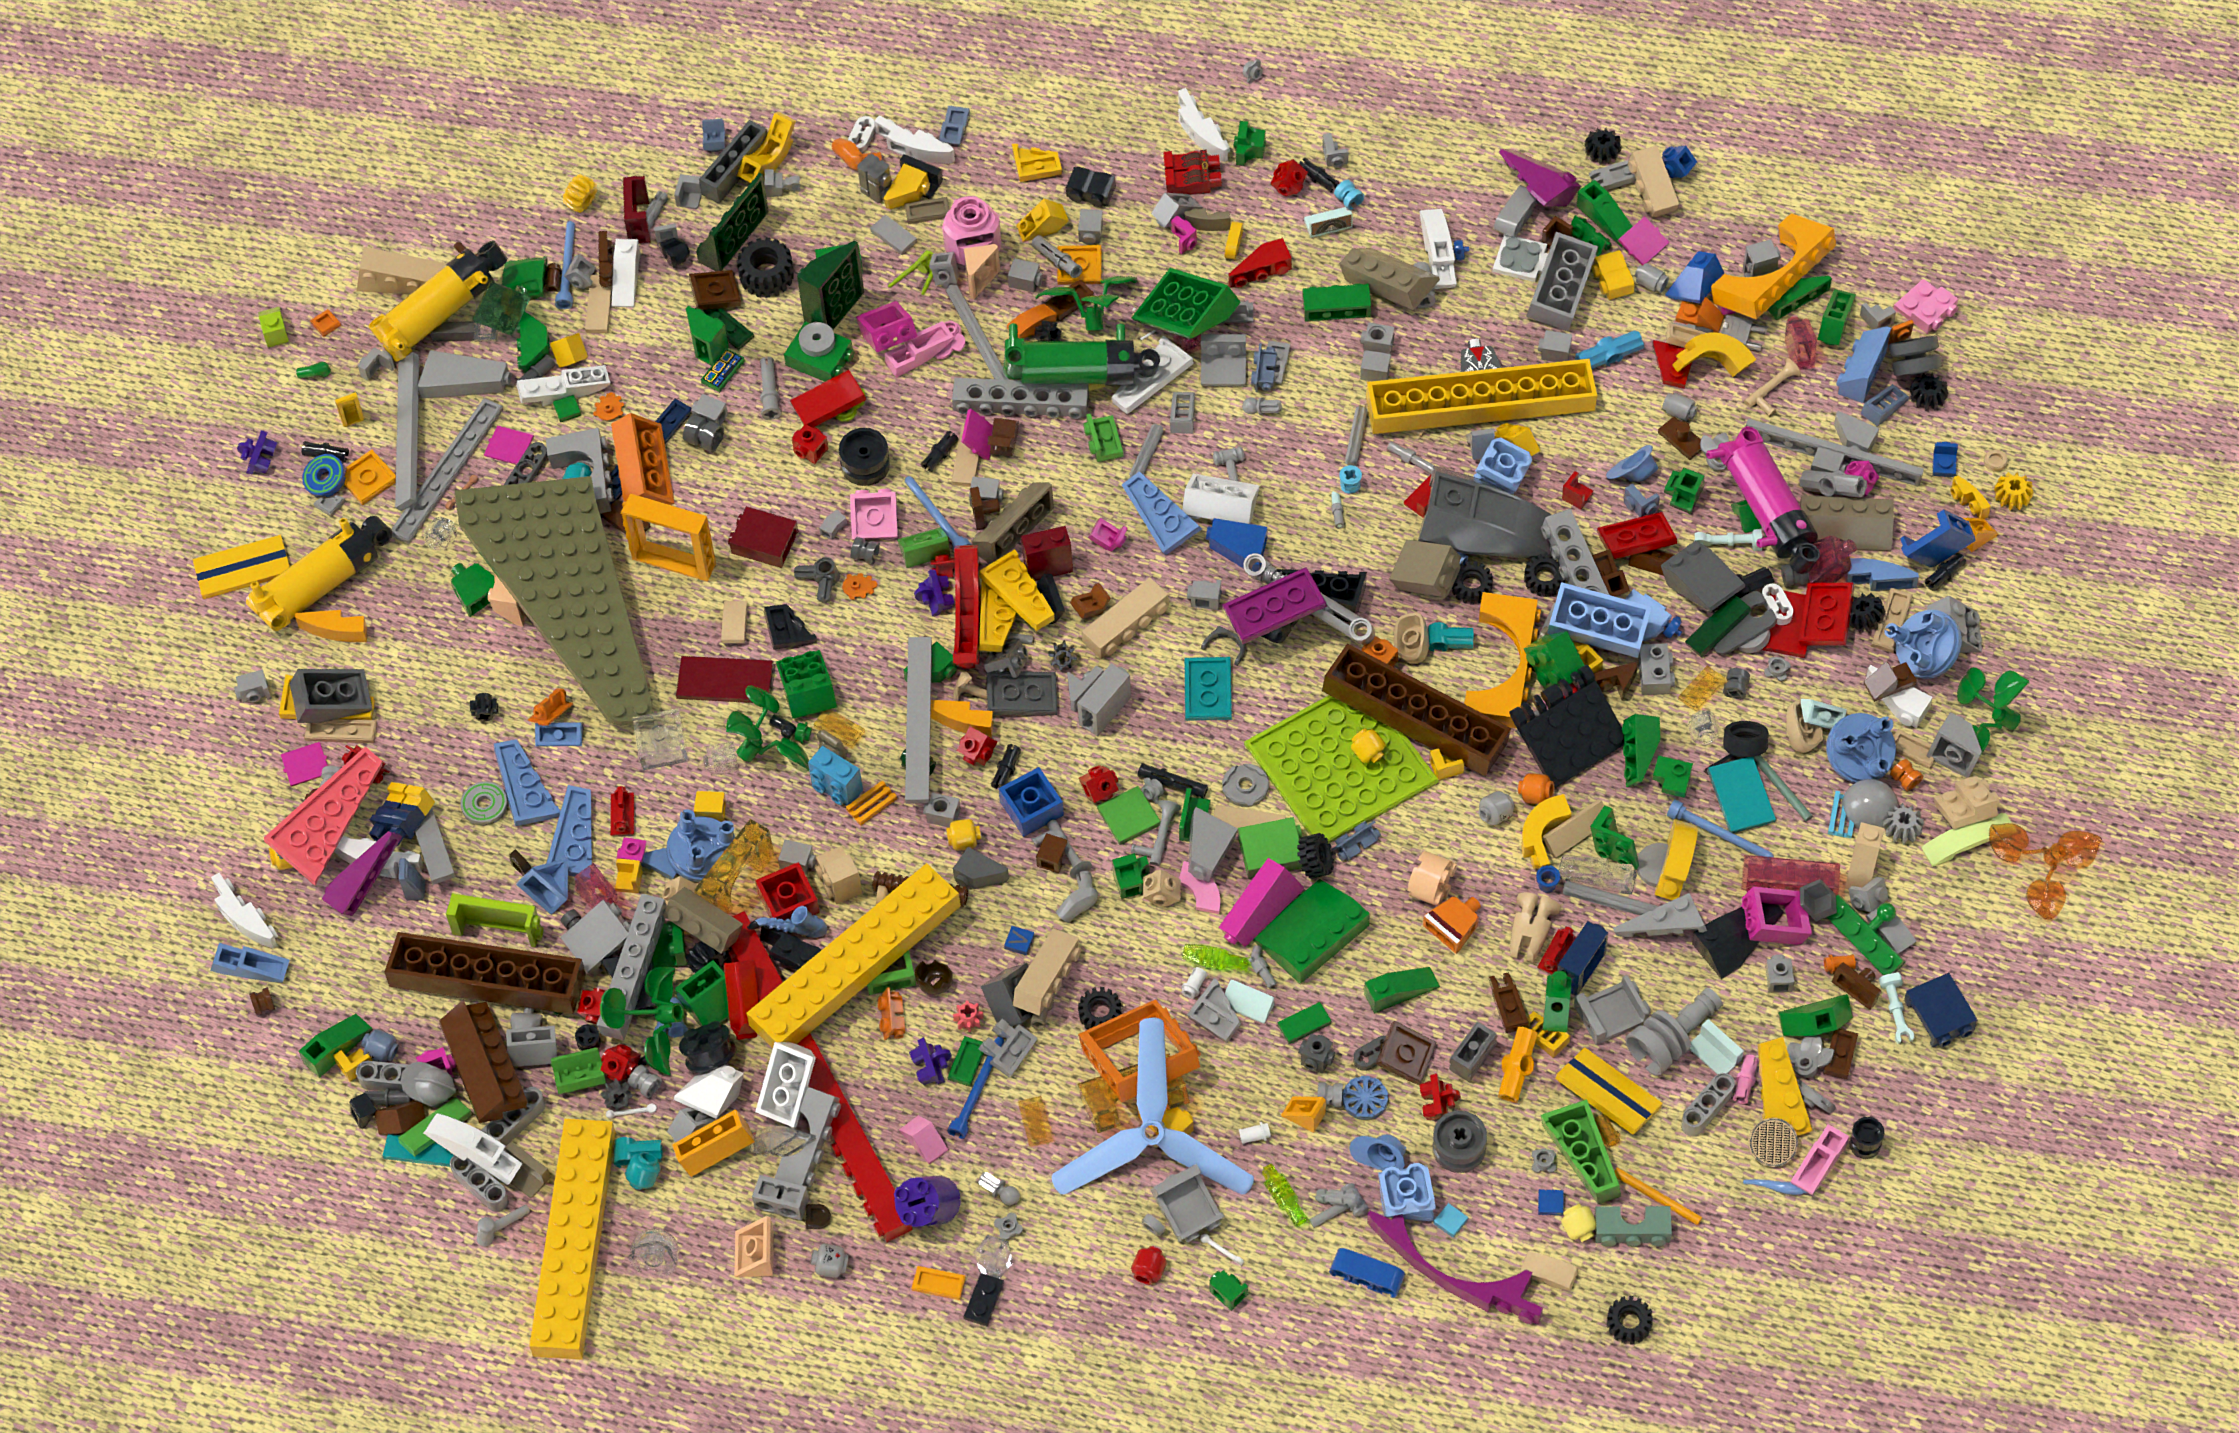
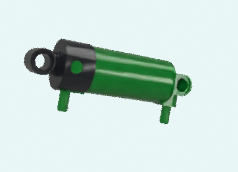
[1003,323,1160,385]

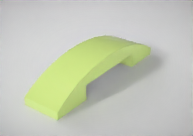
[1921,813,2017,867]

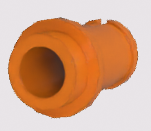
[1824,954,1856,974]

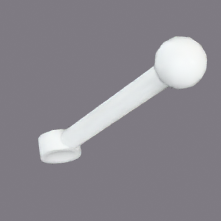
[606,1104,657,1119]
[1200,1234,1244,1266]

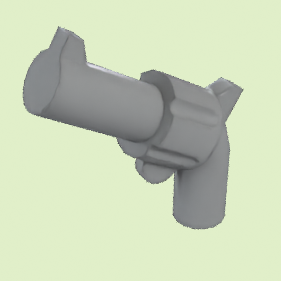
[1248,945,1277,988]

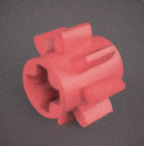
[953,1000,984,1032]

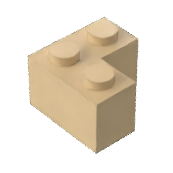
[814,846,862,904]

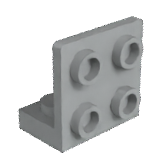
[1201,334,1246,387]

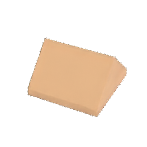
[964,244,1000,300]
[734,1216,774,1277]

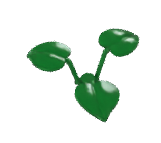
[1035,276,1137,330]
[1957,667,2030,754]
[726,685,809,771]
[600,967,684,1075]

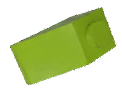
[258,306,289,348]

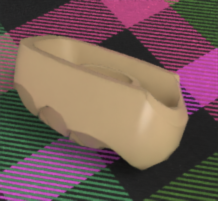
[1394,612,1429,664]
[1786,700,1823,753]

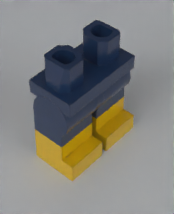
[369,782,435,846]

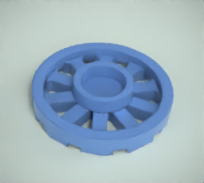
[1342,1076,1388,1120]

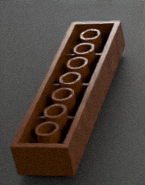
[1322,643,1511,777]
[384,932,586,1014]

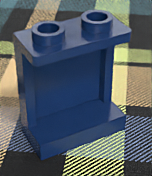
[1904,973,1978,1048]

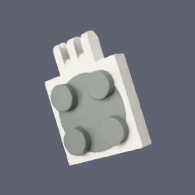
[1493,234,1548,282]

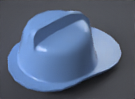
[1606,445,1658,482]
[1349,1134,1406,1171]

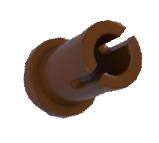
[545,263,562,292]

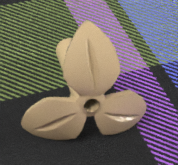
[953,671,987,701]

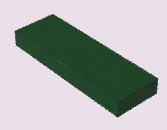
[694,308,754,351]
[1685,595,1752,658]

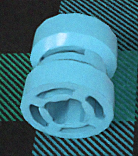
[1334,179,1365,210]

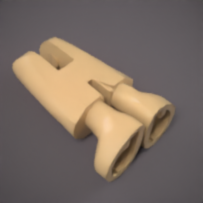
[1510,892,1561,963]

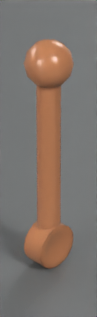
[445,475,478,510]

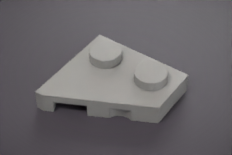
[1187,978,1241,1043]

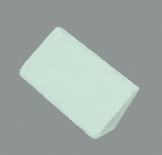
[1801,699,1847,729]
[1225,979,1274,1024]

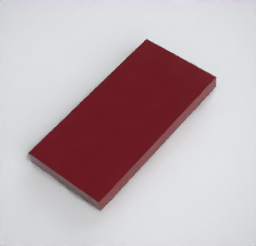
[676,656,773,703]

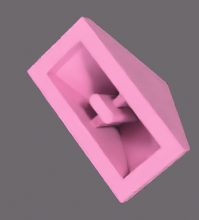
[899,1115,948,1164]

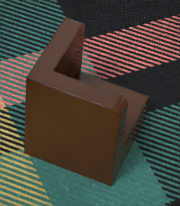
[1541,216,1573,249]
[1036,833,1068,873]

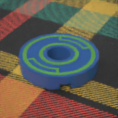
[302,454,346,498]

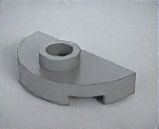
[1796,1079,1836,1114]

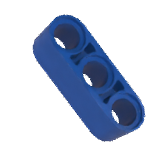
[1329,1248,1405,1298]

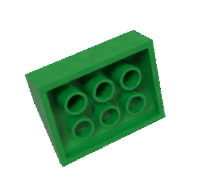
[1131,268,1241,339]
[1253,879,1370,984]

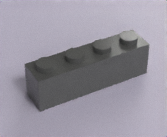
[699,120,768,204]

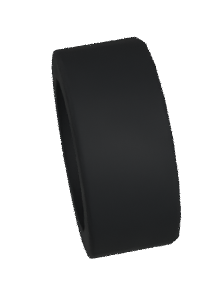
[1723,721,1769,757]

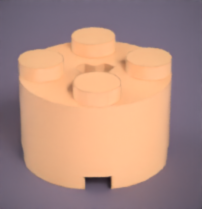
[1408,851,1457,906]

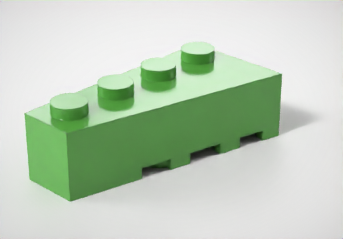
[1540,1099,1621,1204]

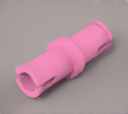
[1733,1055,1759,1104]

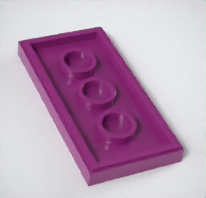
[1222,567,1327,645]

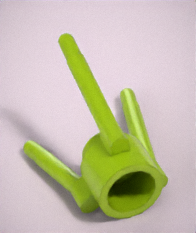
[888,250,934,295]

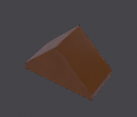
[374,1101,426,1135]

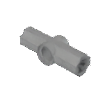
[1799,470,1867,497]

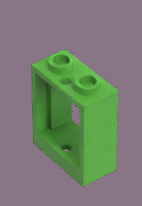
[867,950,916,995]

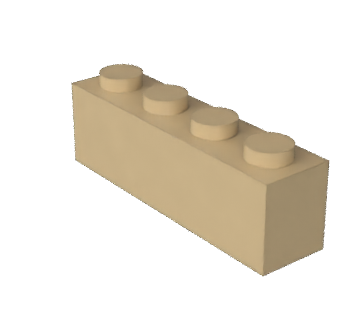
[1082,577,1169,659]
[1013,928,1081,1016]

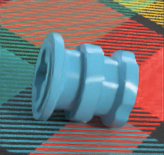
[1339,465,1362,494]

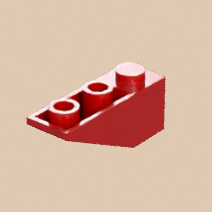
[1228,238,1292,288]

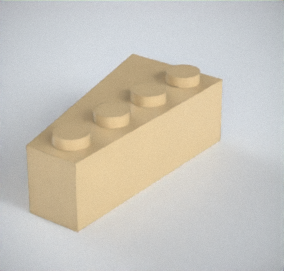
[357,247,447,294]

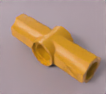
[1498,1027,1538,1103]

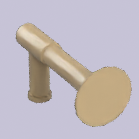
[1744,358,1801,417]

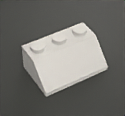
[1182,473,1260,524]
[755,1042,816,1128]

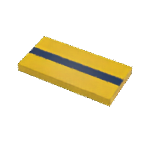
[192,535,290,599]
[1555,1047,1663,1135]

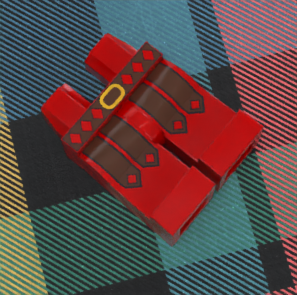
[1163,149,1222,195]

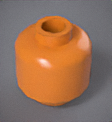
[1518,773,1554,804]

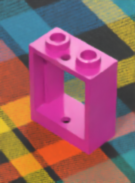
[856,301,918,352]
[1742,886,1812,945]

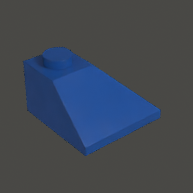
[1665,251,1725,303]

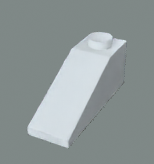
[612,239,641,308]
[1866,665,1933,728]

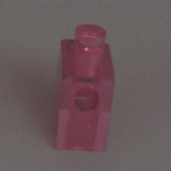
[1785,316,1817,370]
[1809,536,1857,583]
[575,863,623,912]

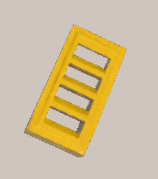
[335,392,364,427]
[1527,1011,1570,1058]

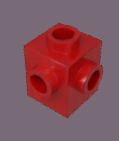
[1270,159,1308,197]
[792,424,829,464]
[956,726,998,766]
[1078,765,1119,803]
[577,988,606,1024]
[600,1044,641,1081]

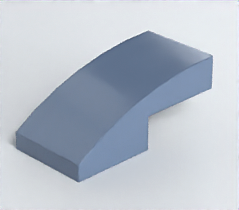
[939,105,970,146]

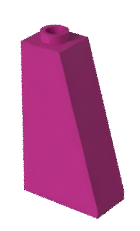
[1219,858,1305,947]

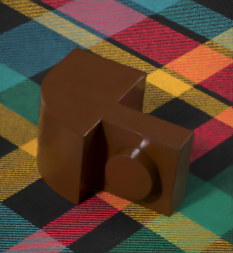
[987,418,1019,456]
[1592,549,1630,597]

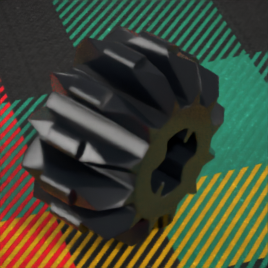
[1584,127,1622,165]
[1909,372,1949,411]
[1849,593,1886,632]
[686,940,728,973]

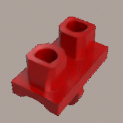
[1419,1073,1461,1120]

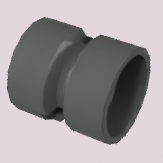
[683,414,724,452]

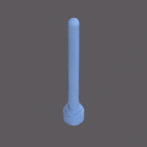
[555,221,575,309]
[905,476,972,551]
[1666,799,1773,861]

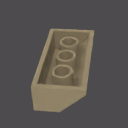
[1339,248,1440,310]
[972,482,1054,564]
[1800,495,1894,552]

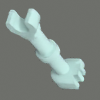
[1694,529,1762,551]
[1878,972,1914,1044]

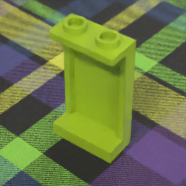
[446,893,544,948]

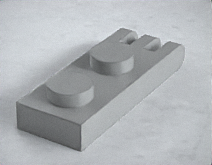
[1589,160,1636,190]

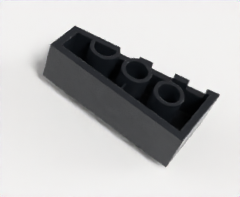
[1277,569,1367,623]

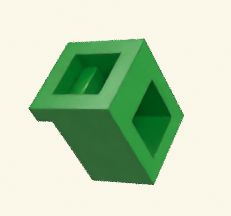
[1209,1270,1248,1311]

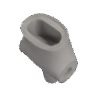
[510,1007,543,1029]

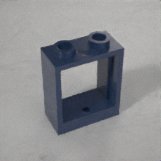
[1558,921,1608,996]

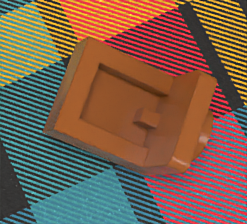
[1070,583,1111,619]

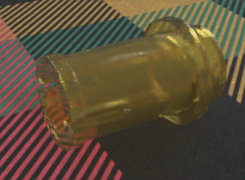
[1595,1114,1620,1147]

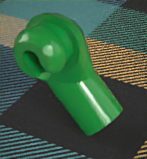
[296,361,331,379]

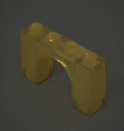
[694,819,775,915]
[1077,1053,1190,1134]

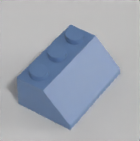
[1836,326,1891,403]

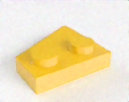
[1012,144,1062,182]

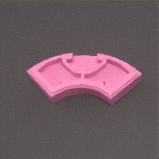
[1179,861,1220,914]

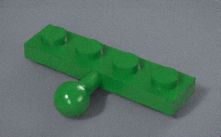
[1827,894,1906,975]

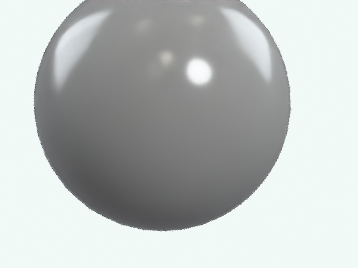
[1842,779,1899,829]

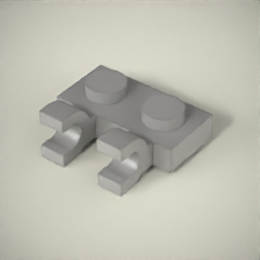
[978,1019,1038,1077]

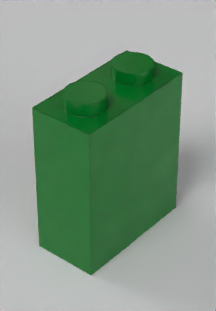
[784,321,854,382]

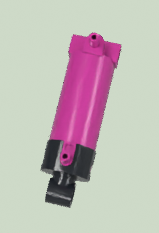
[1706,426,1820,574]

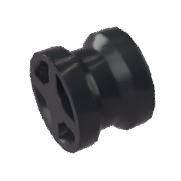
[575,1024,601,1051]

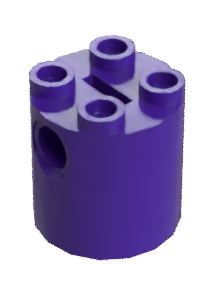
[894,1175,961,1227]

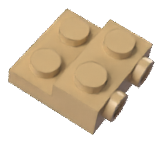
[1934,776,2000,829]

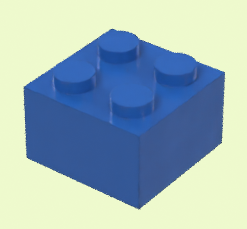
[998,767,1064,837]

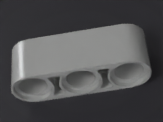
[1494,185,1539,238]
[356,1061,408,1091]
[1681,1073,1735,1136]

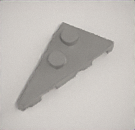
[1613,893,1707,937]

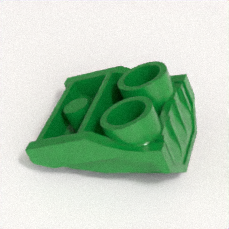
[501,256,548,301]

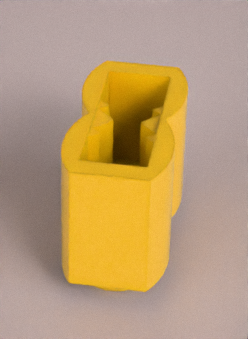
[1591,250,1634,300]

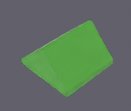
[897,527,950,568]

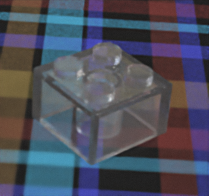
[632,708,689,771]

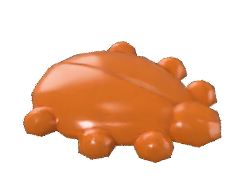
[593,392,624,421]
[842,573,878,600]

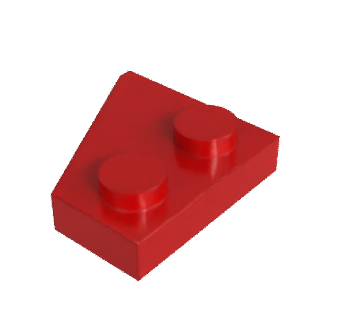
[1652,340,1692,389]

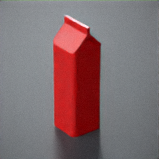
[724,960,759,1040]

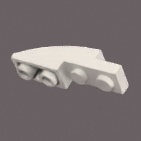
[1178,88,1230,162]
[874,115,955,164]
[1419,209,1457,289]
[517,365,610,406]
[334,836,423,878]
[211,873,278,949]
[424,1114,523,1185]

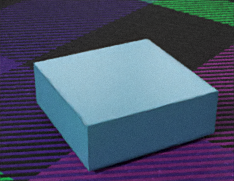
[1433,1203,1468,1238]

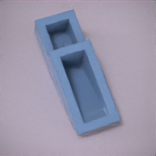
[1844,558,1919,591]
[210,943,290,983]

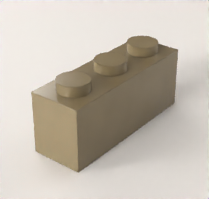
[663,887,743,954]

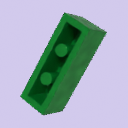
[1302,283,1371,322]

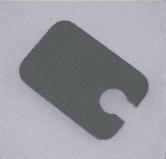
[1702,591,1777,655]

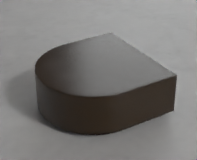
[509,849,532,876]
[805,1204,831,1229]

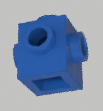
[1662,145,1697,178]

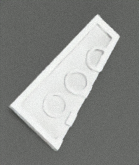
[1111,336,1194,414]

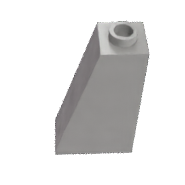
[417,350,512,398]

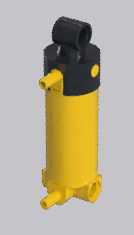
[368,240,508,362]
[246,516,393,631]

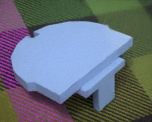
[1625,589,1672,641]

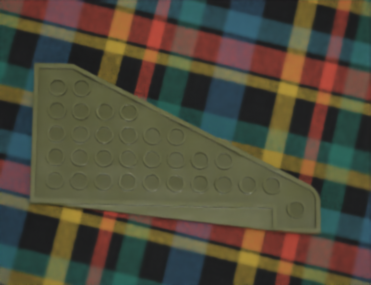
[455,476,654,726]

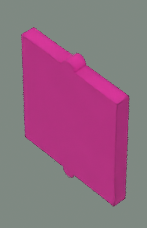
[1618,216,1669,266]
[961,409,993,460]
[484,425,534,465]
[280,742,327,787]

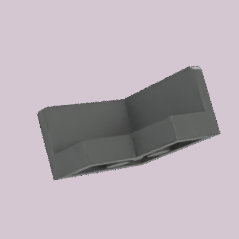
[980,962,1033,1027]

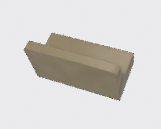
[505,1141,551,1198]

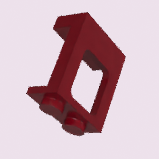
[623,176,651,244]

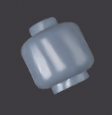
[361,1029,399,1063]

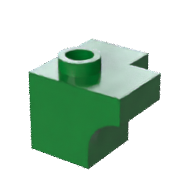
[1233,121,1266,166]
[1664,467,1705,514]
[1652,755,1693,798]
[1112,853,1150,899]

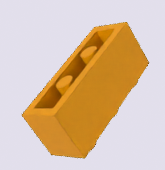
[672,1109,755,1177]

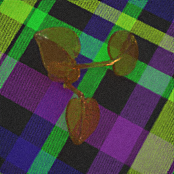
[1989,823,2102,920]

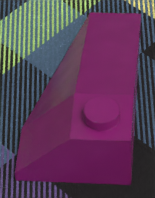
[1499,149,1582,207]

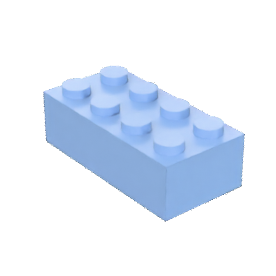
[1547,582,1652,658]

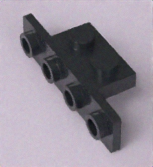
[760,926,821,970]

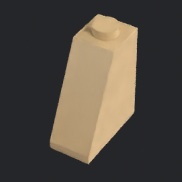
[1845,822,1885,890]

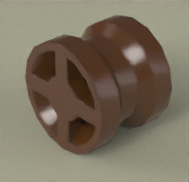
[249,987,275,1016]

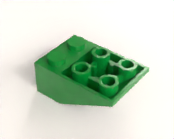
[775,650,837,719]

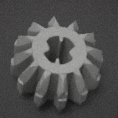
[1883,803,1924,845]

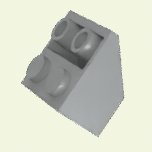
[1927,596,1982,653]

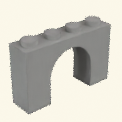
[546,428,614,513]

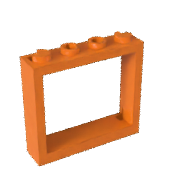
[1078,999,1201,1103]

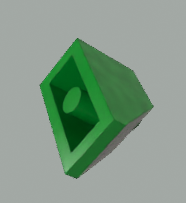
[903,641,957,683]

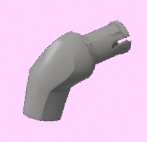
[1056,871,1098,923]

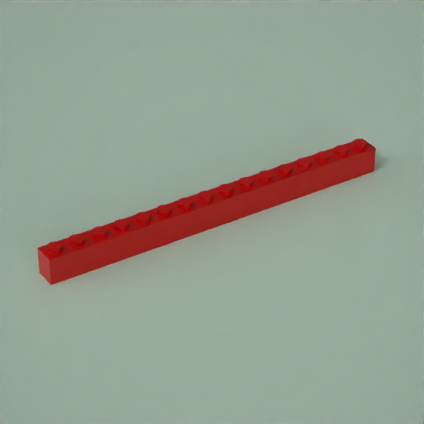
[727,911,913,1243]

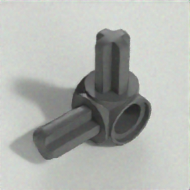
[794,557,840,603]

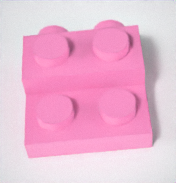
[1893,279,1958,334]
[850,489,898,540]

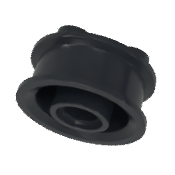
[679,1021,736,1073]

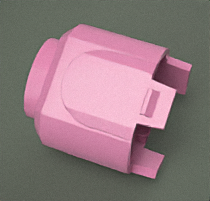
[942,196,1002,265]

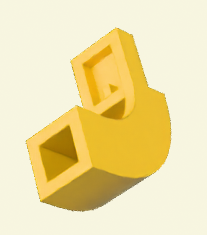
[737,112,796,183]
[1673,333,1756,377]
[1521,794,1572,870]
[1654,819,1698,900]

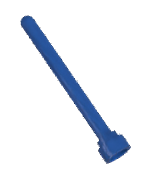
[947,1037,1004,1139]

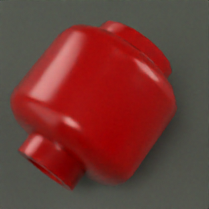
[1131,1246,1167,1285]

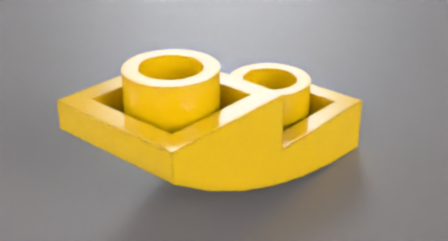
[1950,475,1991,519]

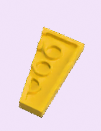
[1758,1037,1813,1136]

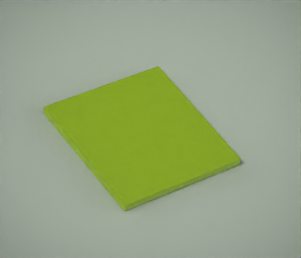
[1244,695,1439,844]

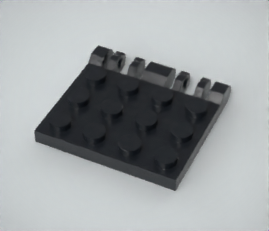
[1509,664,1624,788]

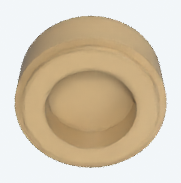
[1984,450,2008,472]

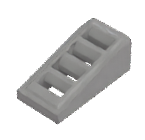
[1170,392,1195,434]

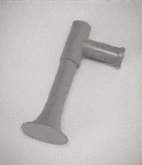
[1131,800,1181,866]
[1032,820,1092,878]

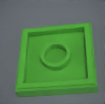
[1097,786,1161,845]

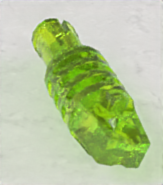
[1182,944,1250,972]
[1262,1163,1307,1227]

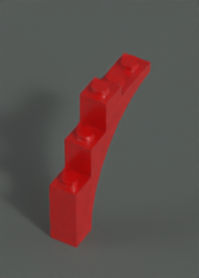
[953,545,980,669]

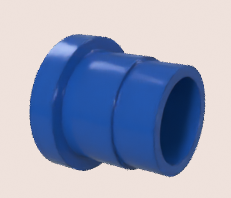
[1536,865,1560,893]

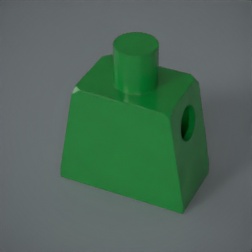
[451,563,495,617]
[1543,971,1571,1032]

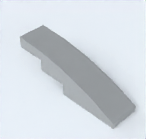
[415,808,455,885]

